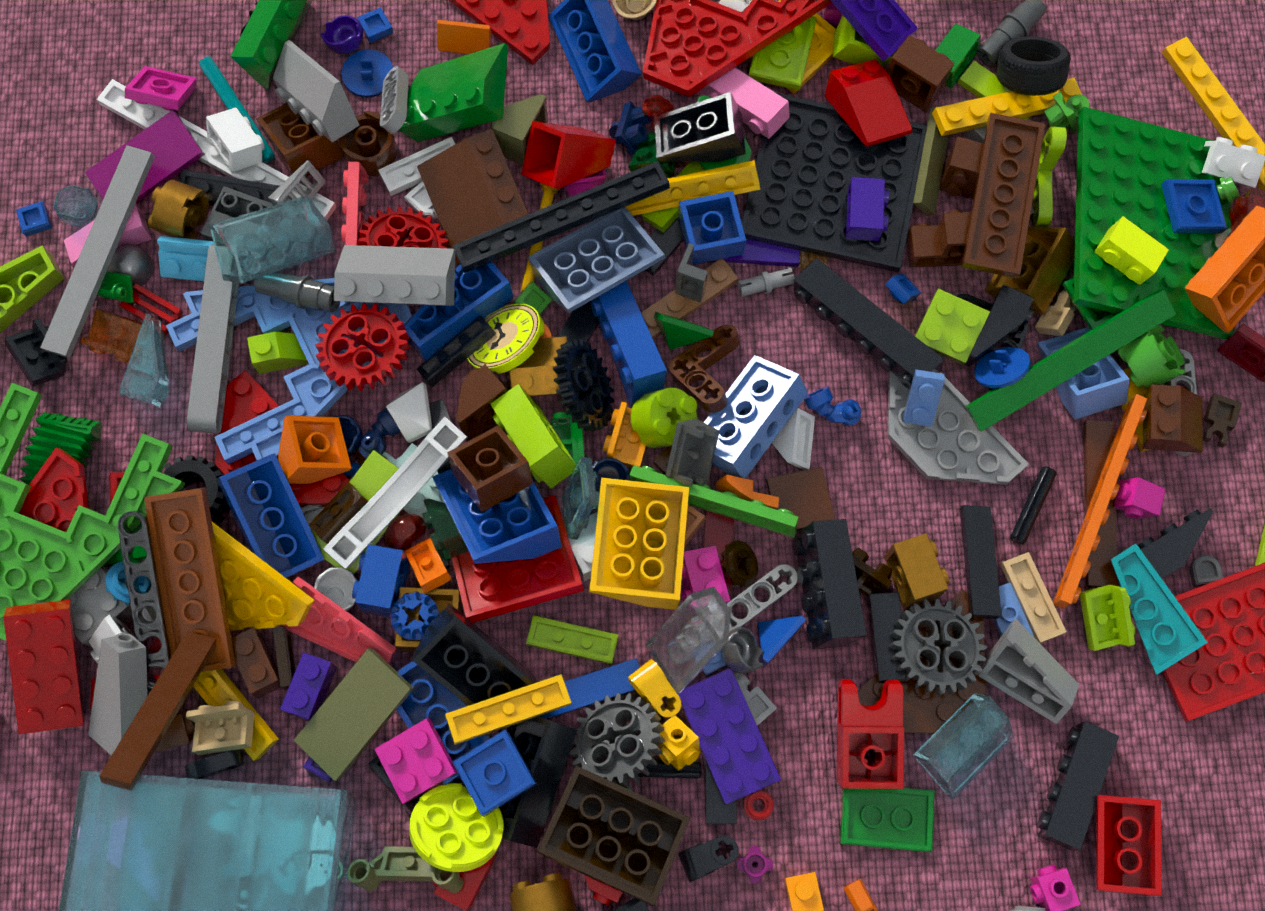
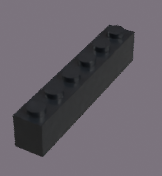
[794,258,944,389]

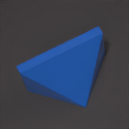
[758,616,807,667]

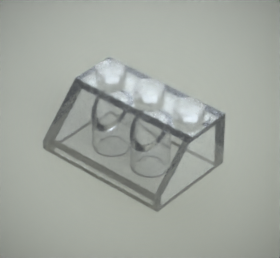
[646,587,731,693]

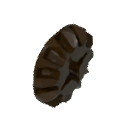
[721,540,758,588]

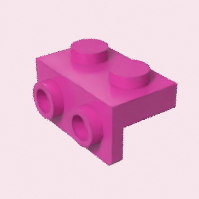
[681,546,730,614]

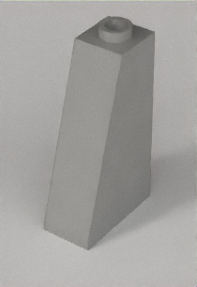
[88,633,148,756]

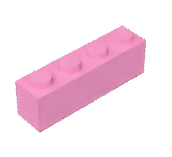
[695,67,790,139]

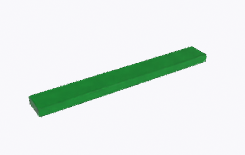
[965,289,1176,432]

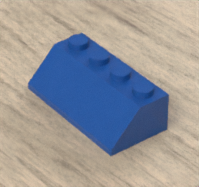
[548,0,642,102]
[217,453,325,578]

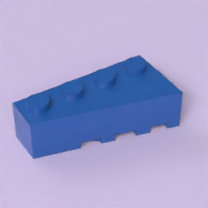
[405,262,514,361]
[591,281,667,408]

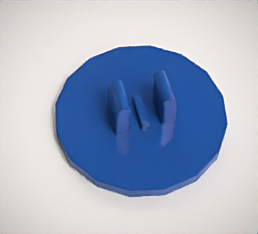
[341,49,393,98]
[974,347,1031,388]

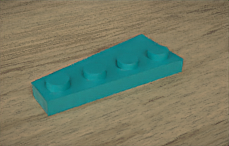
[1110,544,1208,675]

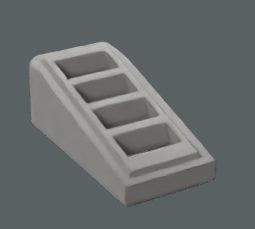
[268,160,326,220]

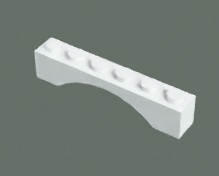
[323,417,468,569]

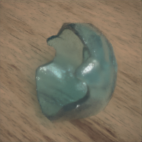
[54,186,98,227]

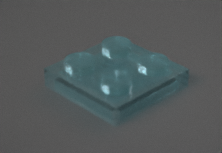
[562,456,599,540]

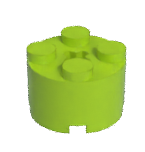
[631,388,697,448]

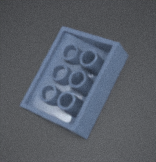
[528,207,665,313]

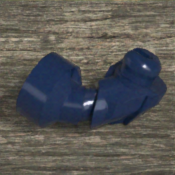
[358,407,401,458]

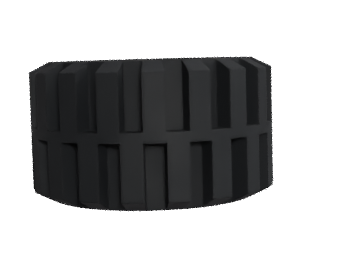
[161,455,230,523]

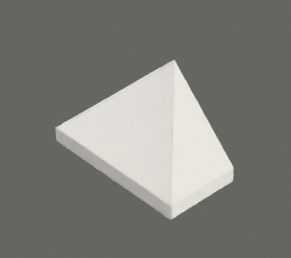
[386,382,433,443]
[772,408,815,470]

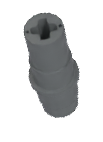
[976,0,1046,66]
[254,269,340,312]

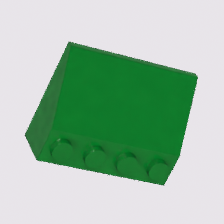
[399,43,508,142]

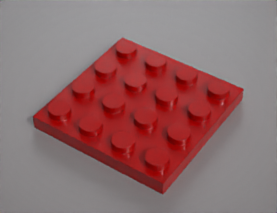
[444,495,584,623]

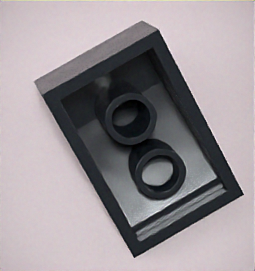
[654,92,746,162]

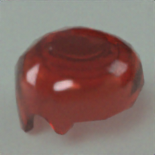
[385,514,427,550]

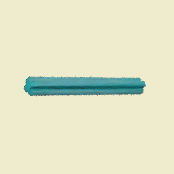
[199,56,275,164]

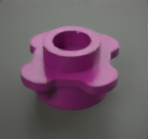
[736,846,773,884]

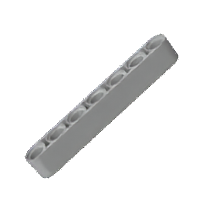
[187,244,242,434]

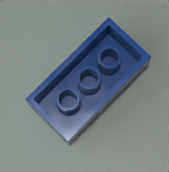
[397,661,490,785]

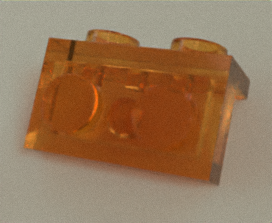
[80,309,152,363]

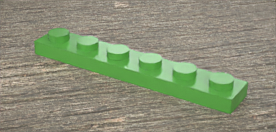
[629,465,799,538]

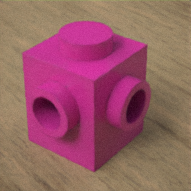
[1114,477,1165,519]
[1030,864,1081,911]

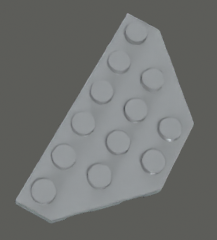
[887,371,1029,485]

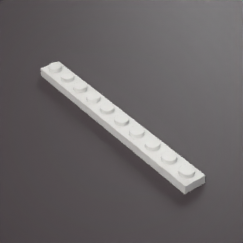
[97,79,337,229]

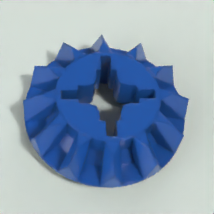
[390,591,439,640]

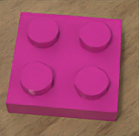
[125,66,197,110]
[375,718,458,804]

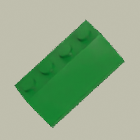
[230,0,312,89]

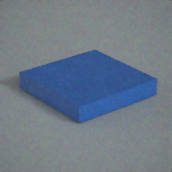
[1161,179,1227,233]
[453,729,537,817]

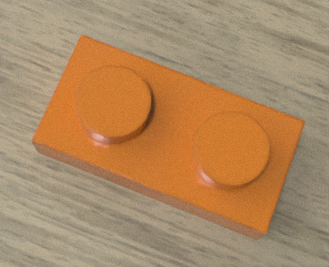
[404,538,452,594]

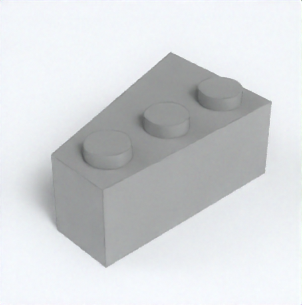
[978,618,1079,724]

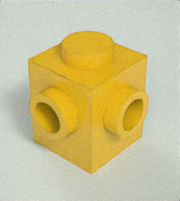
[657,715,701,771]

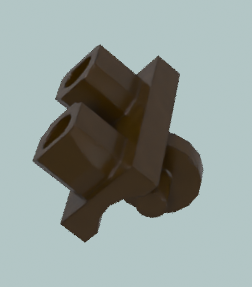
[852,548,892,597]

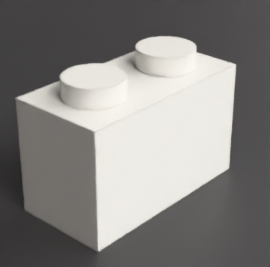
[206,108,264,172]

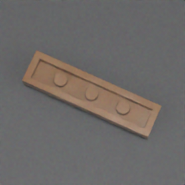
[641,259,738,340]

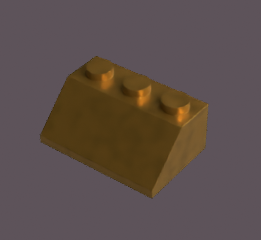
[985,226,1075,314]

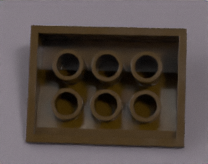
[537,766,690,907]

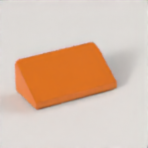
[437,20,492,54]

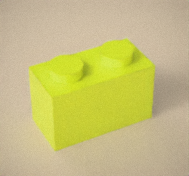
[1095,216,1169,285]

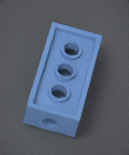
[704,355,808,479]

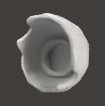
[314,567,357,611]

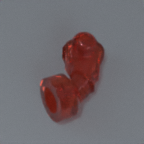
[642,94,674,131]

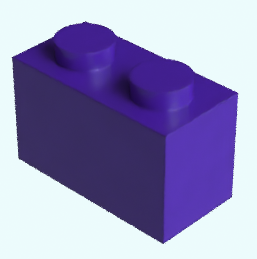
[846,177,889,241]
[280,652,337,721]

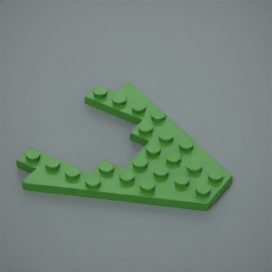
[0,383,185,641]

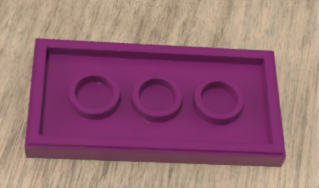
[85,110,205,203]

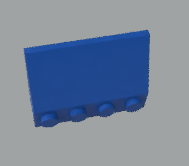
[432,469,561,564]

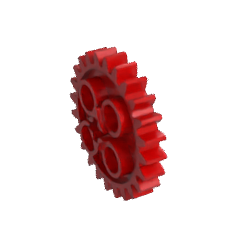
[358,206,448,249]
[315,302,410,391]

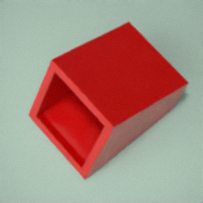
[521,121,616,189]

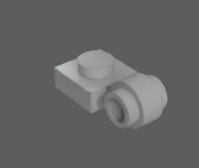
[733,672,777,726]

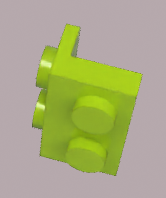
[1080,584,1135,651]

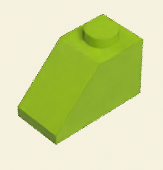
[247,332,309,375]

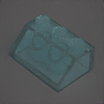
[913,693,1014,800]

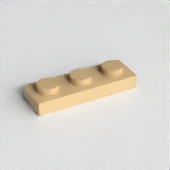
[1000,552,1067,643]

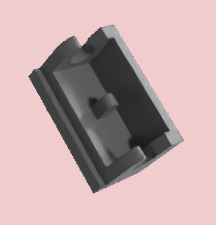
[665,419,720,486]

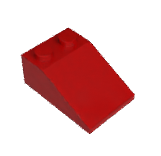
[824,59,913,147]

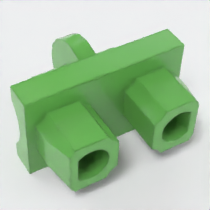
[1044,92,1090,134]

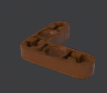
[668,324,740,413]

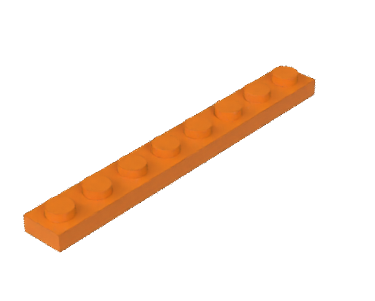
[1053,394,1147,609]

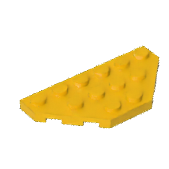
[212,522,314,631]

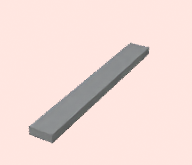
[40,145,155,358]

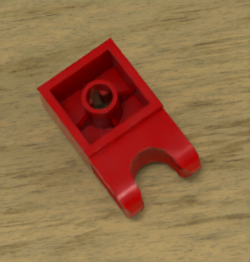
[837,679,904,789]

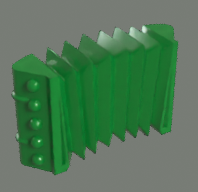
[19,412,102,485]

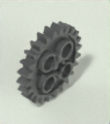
[889,598,987,696]
[569,693,665,788]

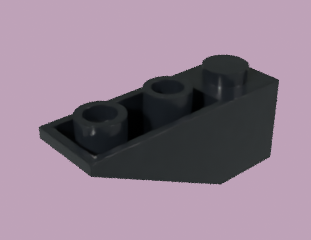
[1138,508,1213,579]

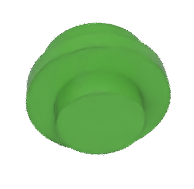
[1216,176,1240,204]

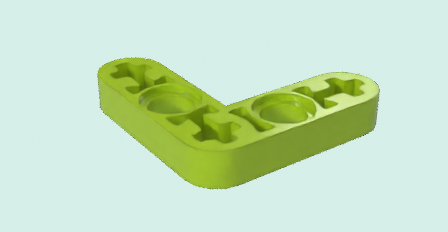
[1032,127,1067,227]

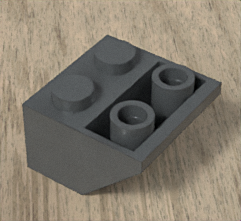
[201,186,275,265]

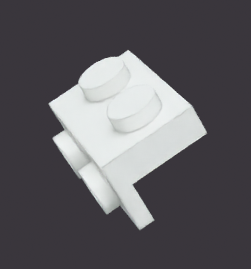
[1202,137,1265,188]

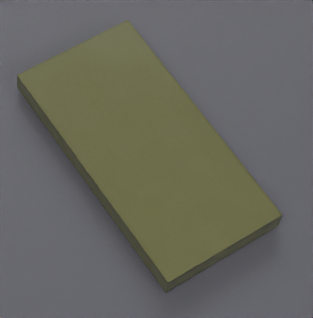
[294,648,414,781]

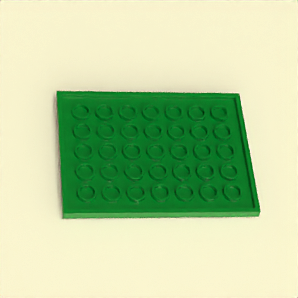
[1073,107,1233,339]

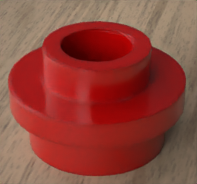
[743,790,774,821]

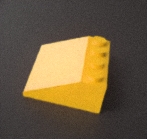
[589,478,689,610]

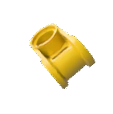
[627,659,681,718]

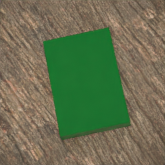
[840,788,935,853]

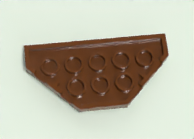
[858,589,986,735]

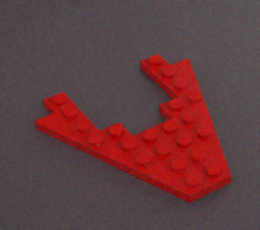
[643,0,832,97]

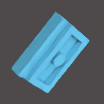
[157,236,216,281]

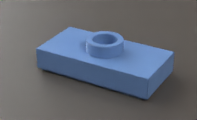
[993,583,1034,637]

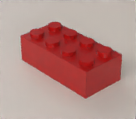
[3,599,85,735]

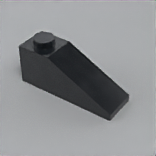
[964,284,1034,367]

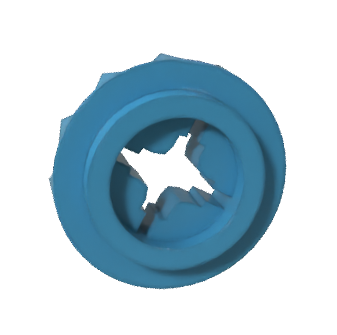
[104,562,152,606]

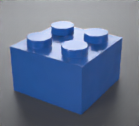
[678,191,746,265]
[352,544,410,618]

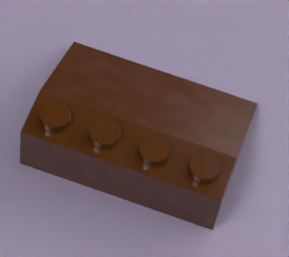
[417,129,528,265]

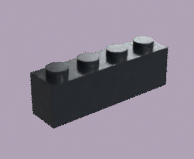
[1037,721,1119,851]

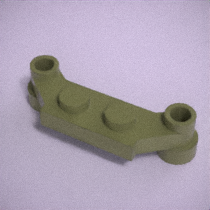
[347,846,464,893]

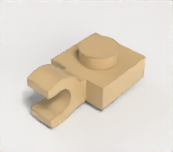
[1035,291,1077,336]

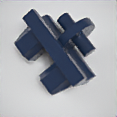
[609,101,654,155]

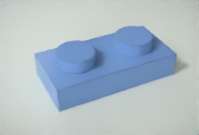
[903,369,945,427]

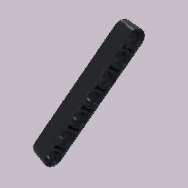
[118,511,171,695]

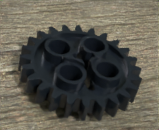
[553,339,615,432]

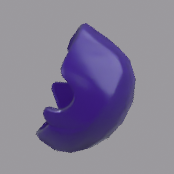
[321,15,363,54]

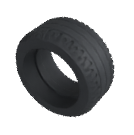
[996,36,1071,96]

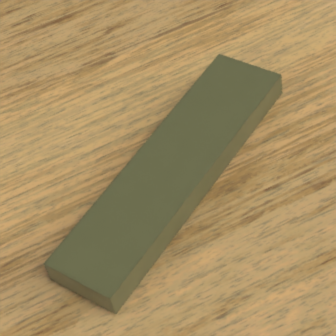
[913,107,949,216]

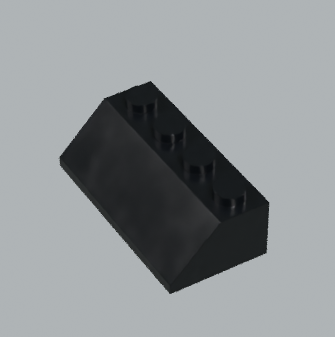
[412,603,538,732]
[499,716,577,848]

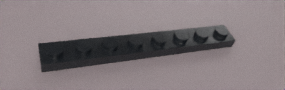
[453,161,670,273]

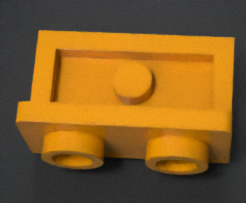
[603,402,646,468]

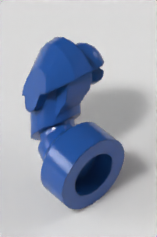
[804,386,862,426]

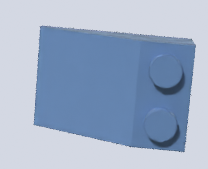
[1037,327,1130,420]

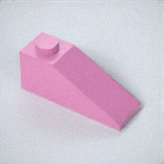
[64,203,152,266]

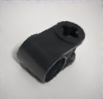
[677,836,738,883]

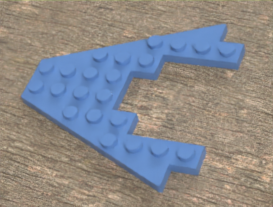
[166,278,413,465]

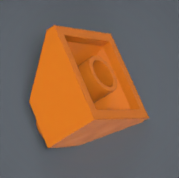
[278,415,351,484]

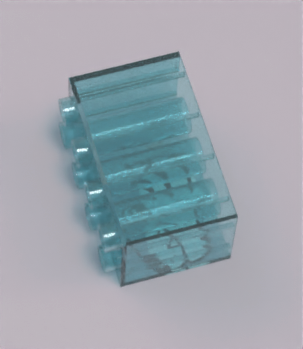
[59,771,356,911]

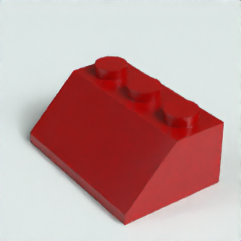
[1096,795,1162,896]

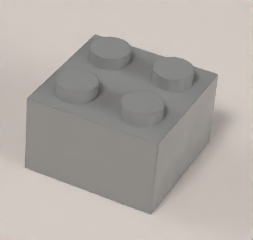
[68,566,133,648]

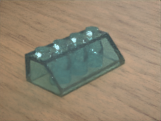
[209,196,336,283]

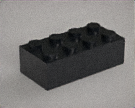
[792,519,866,650]

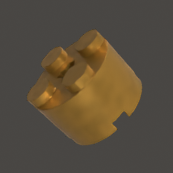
[148,180,209,239]
[509,873,576,911]

